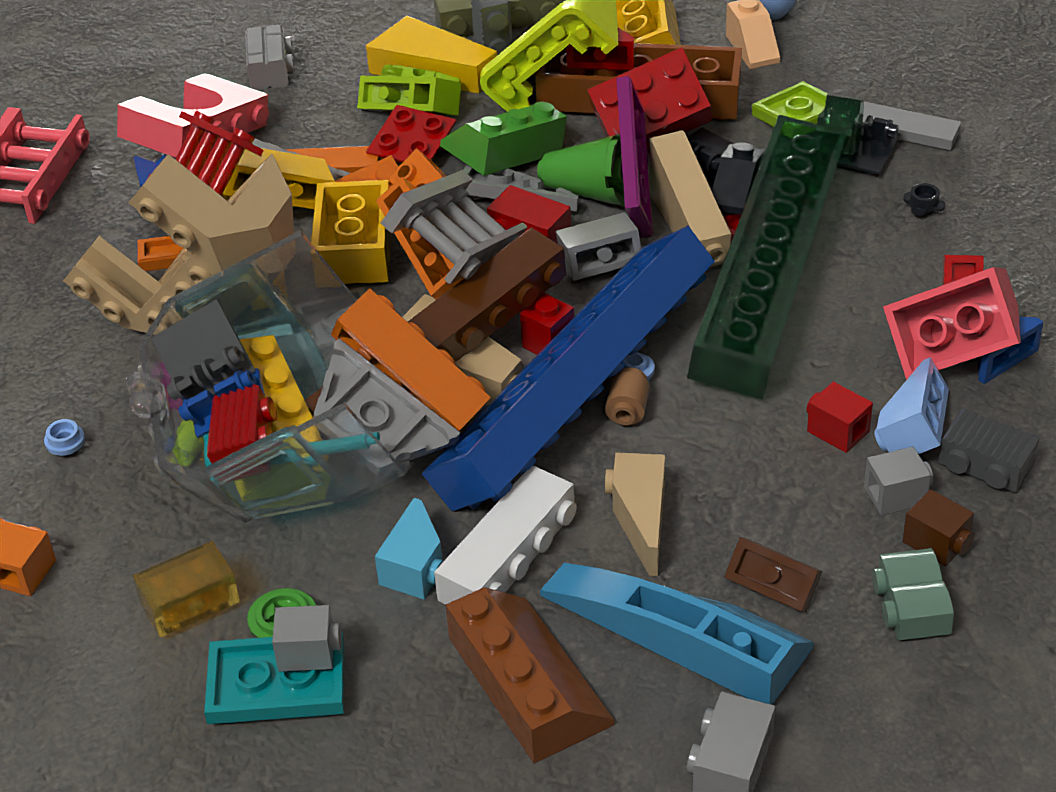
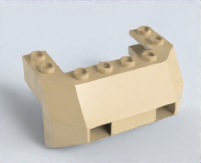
[63,154,295,335]

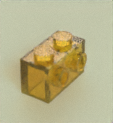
[132,540,240,638]

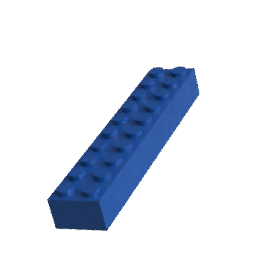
[422,226,715,511]

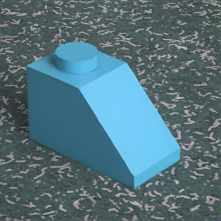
[375,498,444,600]

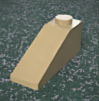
[605,452,665,576]

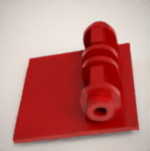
[366,105,457,163]

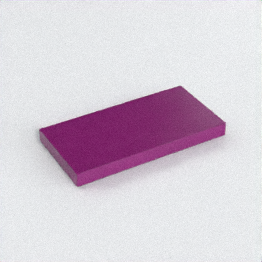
[616,76,653,238]

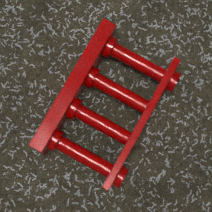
[148,110,264,196]

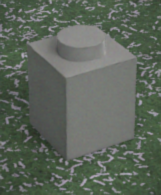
[864,446,933,515]
[272,605,342,672]

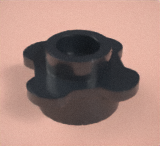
[903,183,945,216]

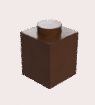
[902,489,975,567]

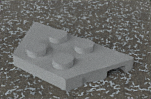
[313,339,460,472]

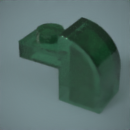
[816,94,864,155]

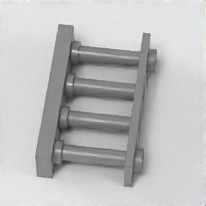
[380,170,528,284]

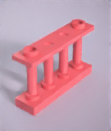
[0,107,90,224]

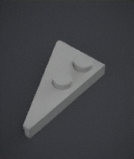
[463,165,579,211]

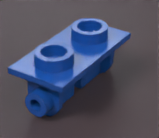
[178,368,265,439]

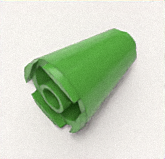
[537,134,625,205]

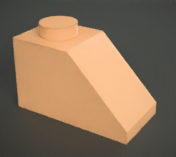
[726,0,780,69]

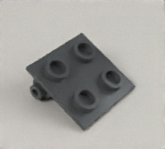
[150,299,256,400]

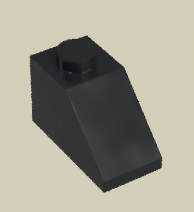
[712,142,764,215]

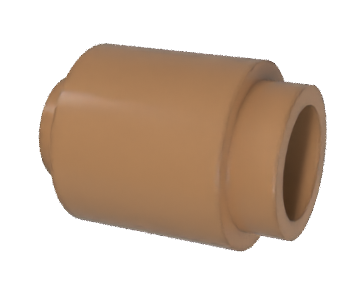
[605,367,650,426]

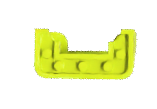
[480,0,619,112]

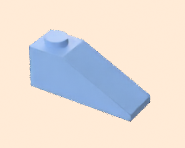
[874,357,949,454]

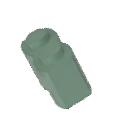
[872,548,954,641]

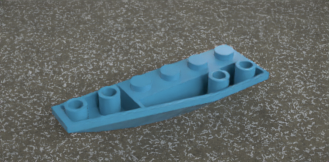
[540,563,814,705]

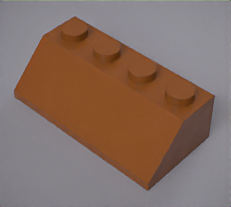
[445,587,614,764]

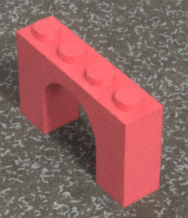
[117,73,269,158]

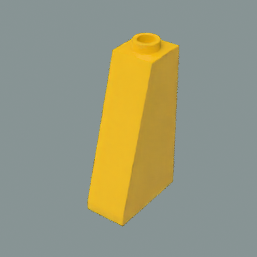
[366,16,497,94]

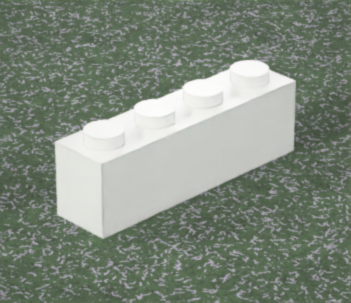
[434,466,577,604]

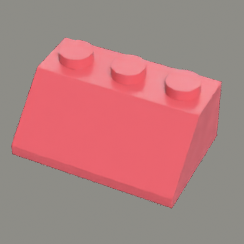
[883,267,1021,380]

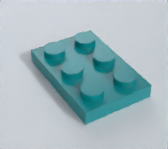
[204,631,345,724]

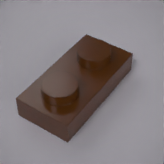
[724,537,823,612]

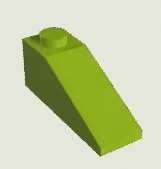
[357,76,461,116]

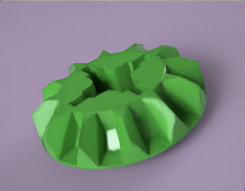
[247,588,316,638]

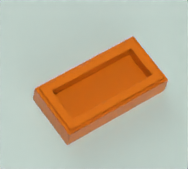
[138,236,183,271]

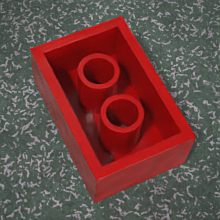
[587,47,712,150]

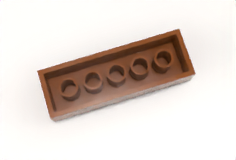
[535,43,742,120]

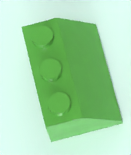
[440,102,567,176]

